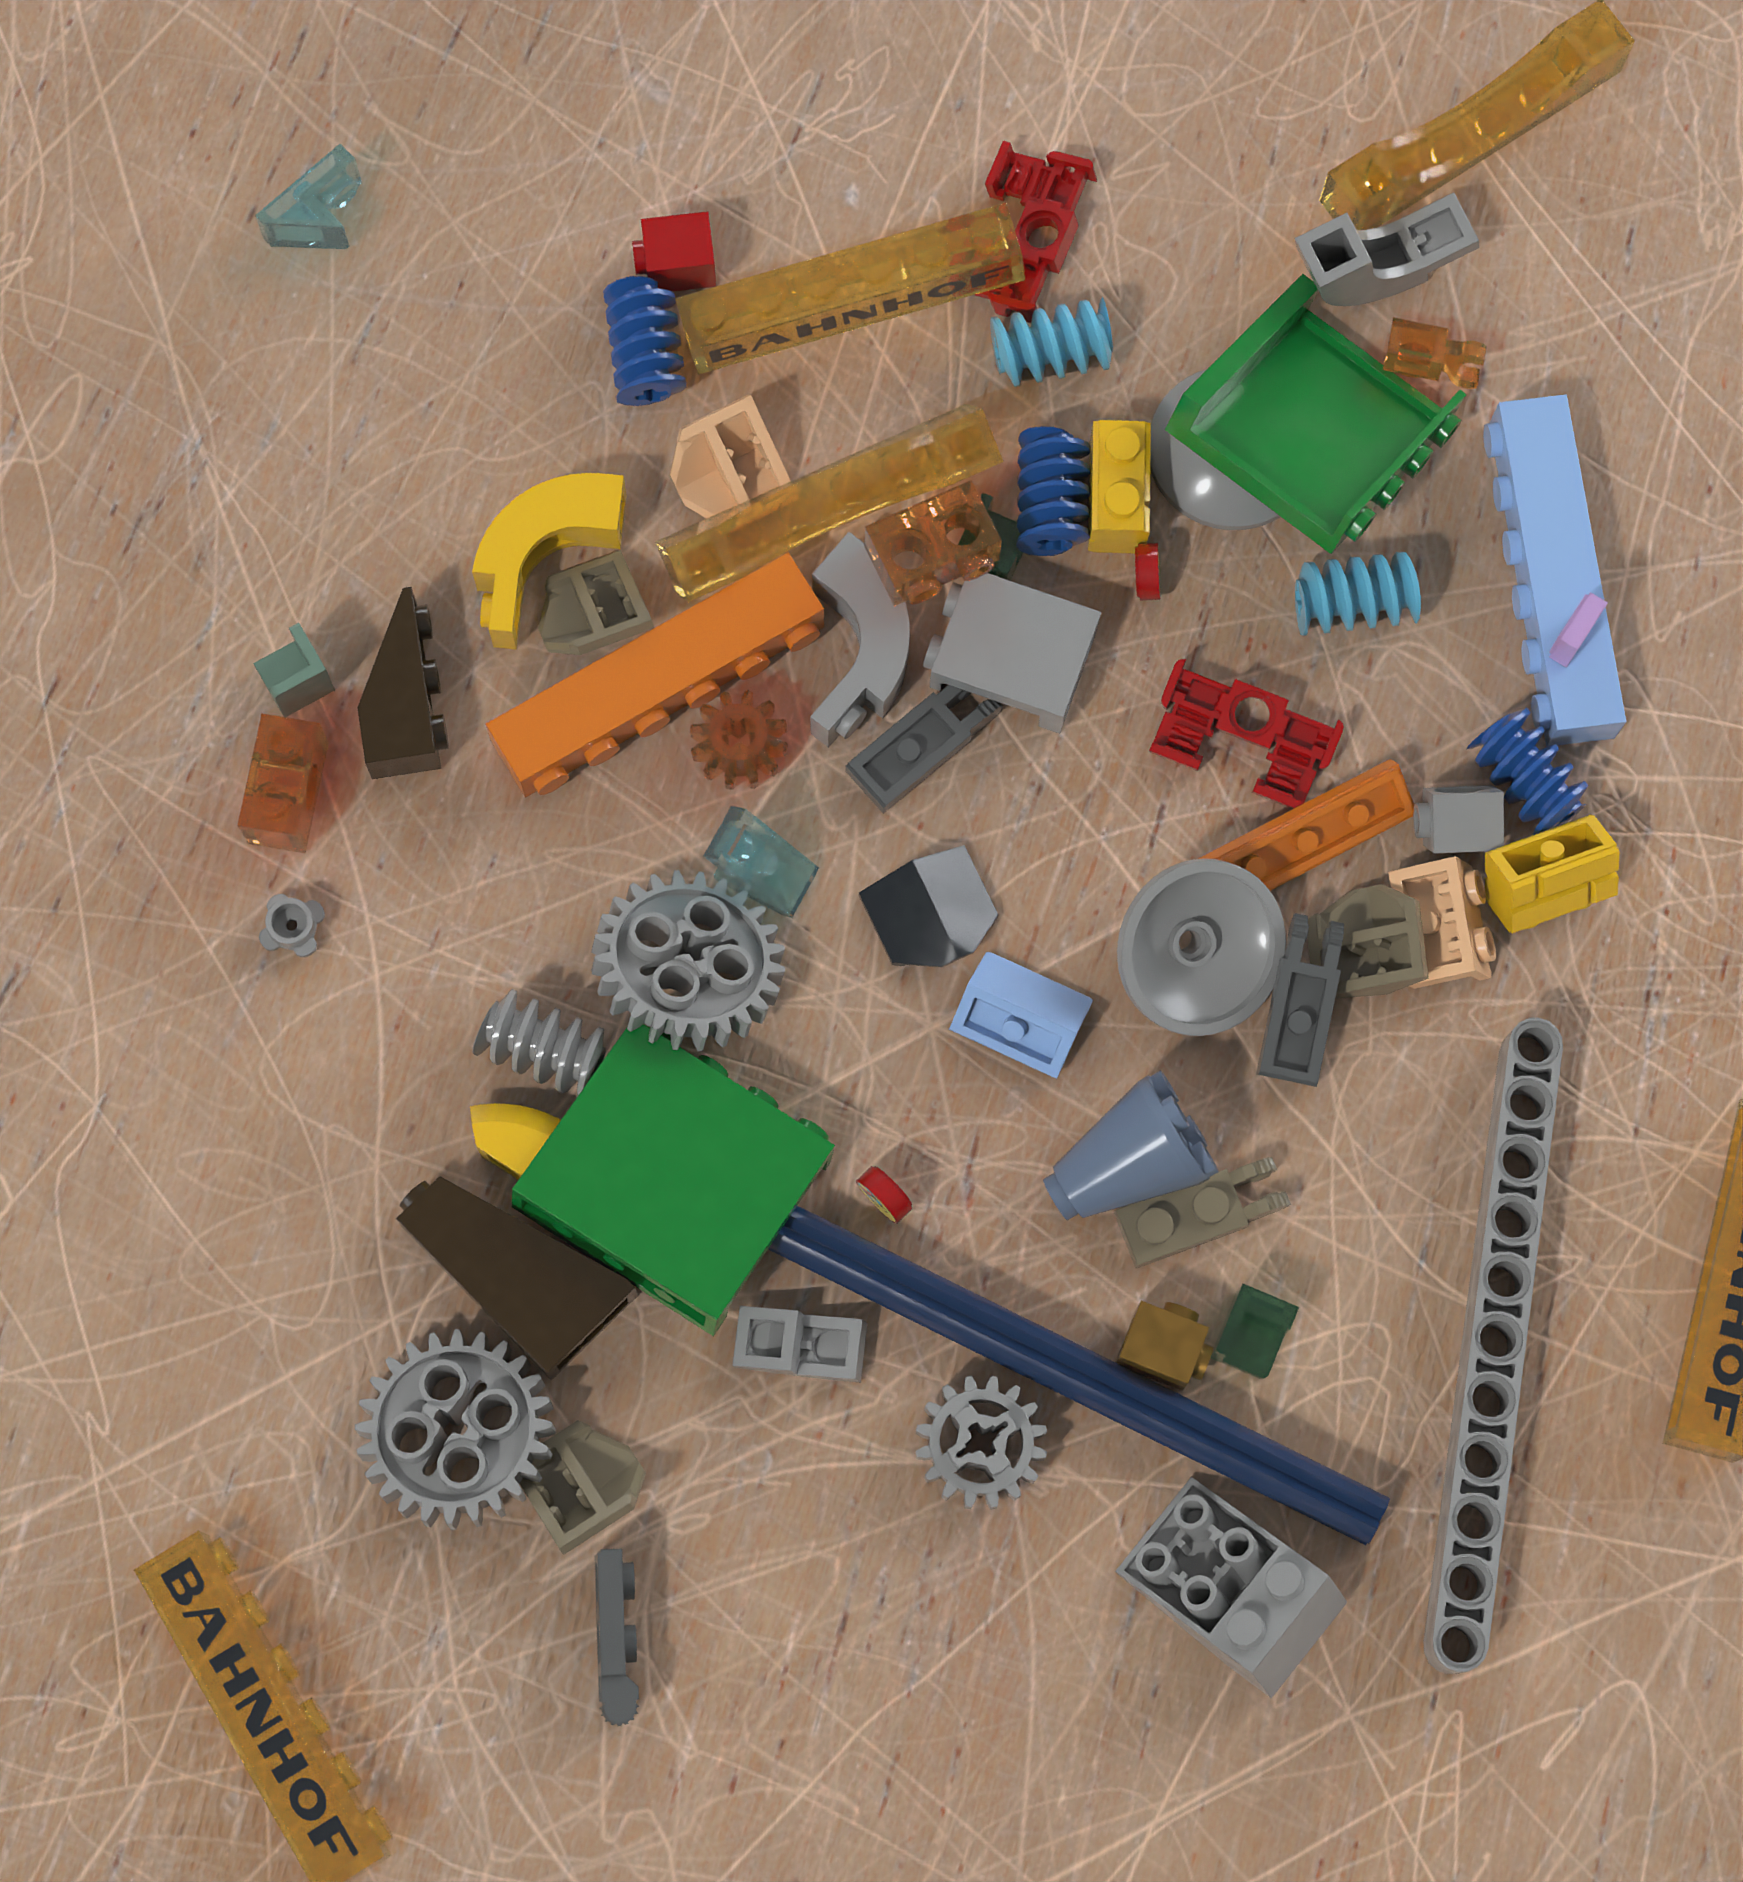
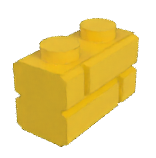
[1088,420,1151,554]
[1485,815,1620,933]

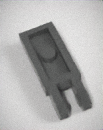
[845,685,1003,814]
[1256,913,1344,1087]
[595,1549,639,1726]

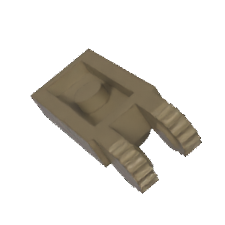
[1114,1157,1291,1268]

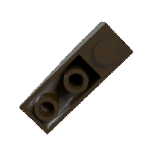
[357,587,449,779]

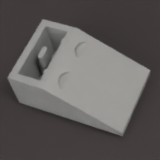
[1116,1477,1347,1698]

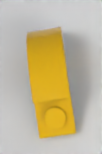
[472,473,627,650]

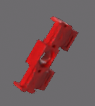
[946,141,1097,323]
[1149,659,1344,809]

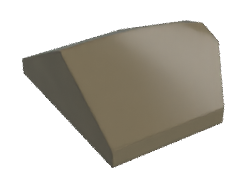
[538,550,654,655]
[1307,884,1429,999]
[519,1420,646,1555]

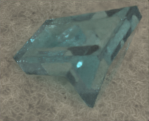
[255,144,362,249]
[703,805,819,918]

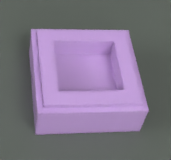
[1549,592,1608,668]

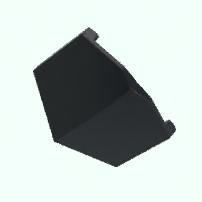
[858,845,998,967]

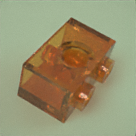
[237,713,329,853]

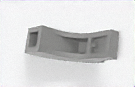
[1295,193,1479,306]
[810,532,910,748]

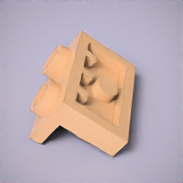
[1388,856,1496,989]

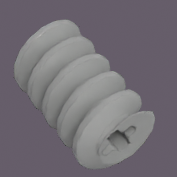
[472,989,606,1097]

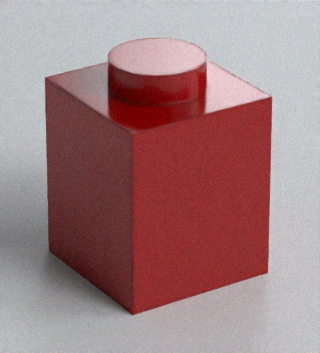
[632,211,717,292]

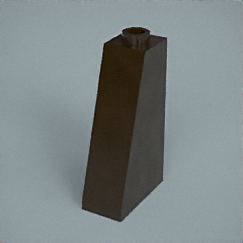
[396,1176,638,1380]

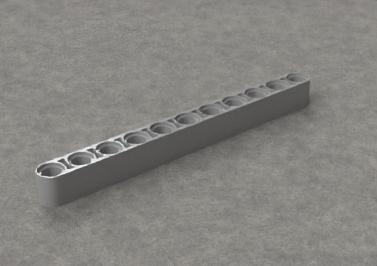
[1423,1018,1563,1674]

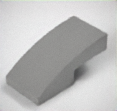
[733,1306,868,1383]

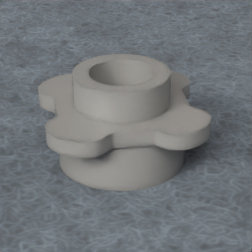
[259,894,325,957]

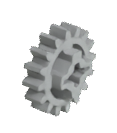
[915,1376,1047,1510]

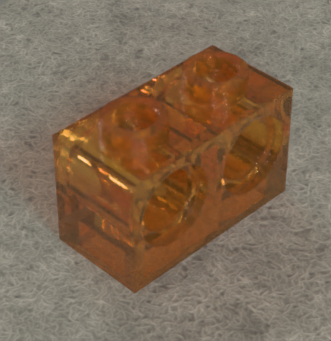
[864,480,1002,606]

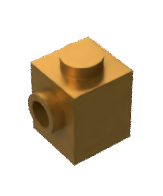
[1116,1300,1214,1391]

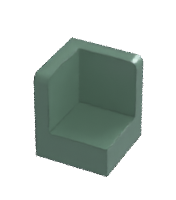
[253,622,335,718]

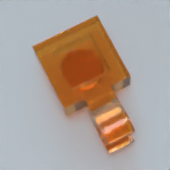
[1383,317,1487,389]

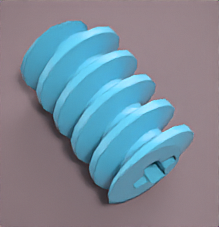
[990,297,1113,387]
[1295,552,1421,636]

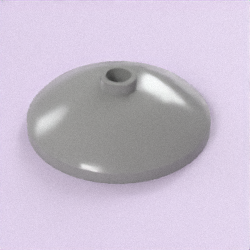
[1150,369,1280,530]
[1117,859,1286,1036]

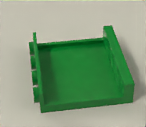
[1165,274,1467,554]
[512,1024,835,1337]

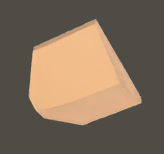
[669,394,799,533]

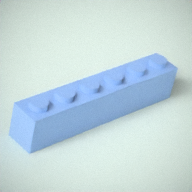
[1483,394,1627,747]

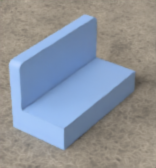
[949,952,1093,1079]

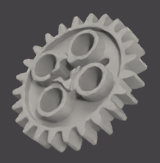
[591,870,785,1051]
[355,1329,556,1530]

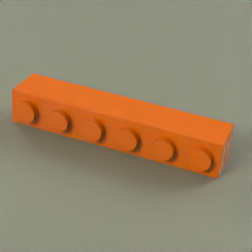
[485,552,824,798]

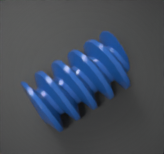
[603,276,687,406]
[1016,426,1091,556]
[1467,708,1589,835]

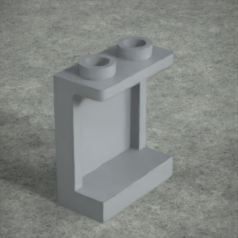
[923,567,1101,734]

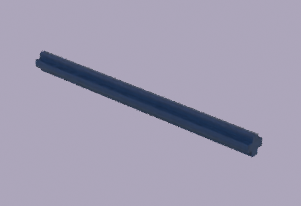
[768,1206,1390,1545]

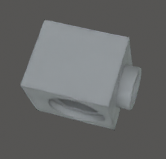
[1413,785,1504,853]

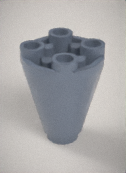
[1043,1070,1219,1221]

